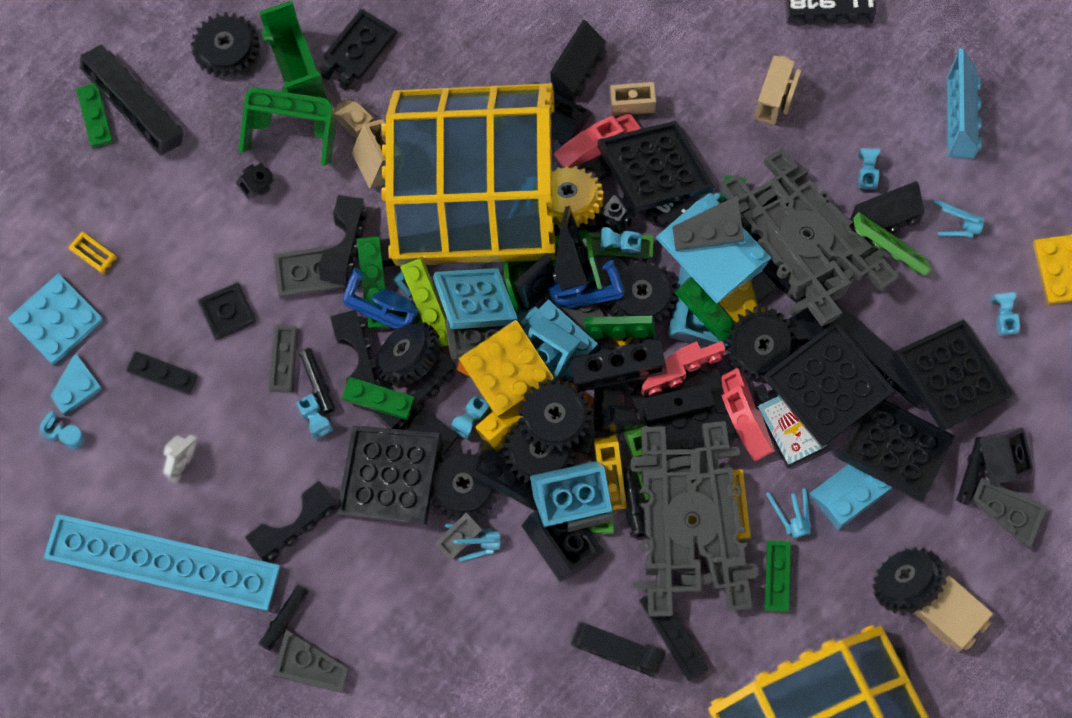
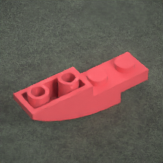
[554,113,641,168]
[641,341,725,396]
[721,368,775,461]

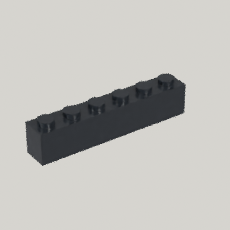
[80,44,183,157]

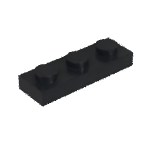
[126,351,198,396]

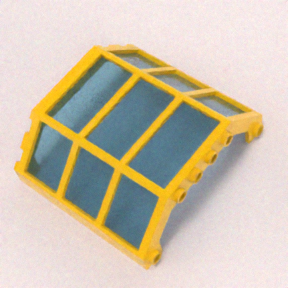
[382,83,557,266]
[708,625,929,718]

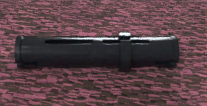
[299,348,336,415]
[956,436,985,505]
[258,584,309,652]

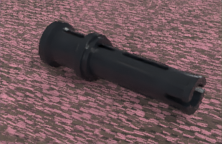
[622,467,647,538]

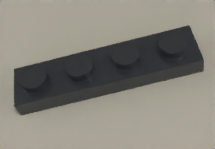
[639,595,709,682]

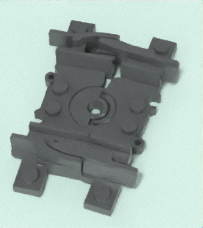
[718,148,900,326]
[629,421,758,617]

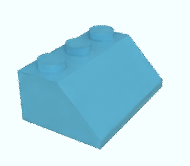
[523,299,598,382]
[530,461,612,527]
[809,464,893,531]

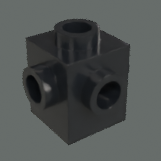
[236,163,274,200]
[600,195,635,234]

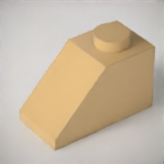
[334,98,374,139]

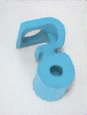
[858,148,880,190]
[599,227,642,255]
[990,292,1020,336]
[296,394,333,440]
[451,395,491,441]
[39,412,85,449]

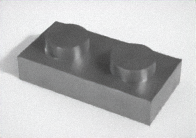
[434,511,484,560]

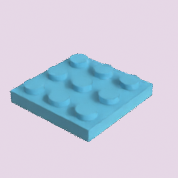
[433,268,518,329]
[8,273,104,366]

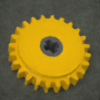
[533,166,603,228]

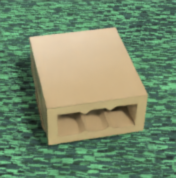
[754,55,802,125]
[351,119,405,189]
[914,575,993,652]

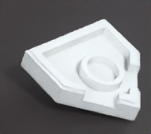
[163,434,198,483]

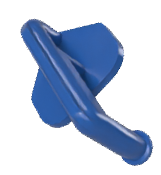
[546,260,625,308]
[343,268,419,328]

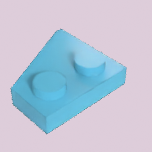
[50,354,102,416]

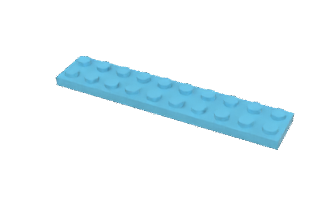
[43,514,281,612]

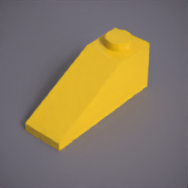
[475,400,524,452]
[593,435,627,510]

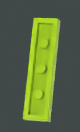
[400,257,449,348]

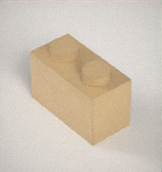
[610,82,656,116]

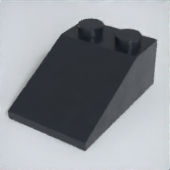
[553,206,591,291]

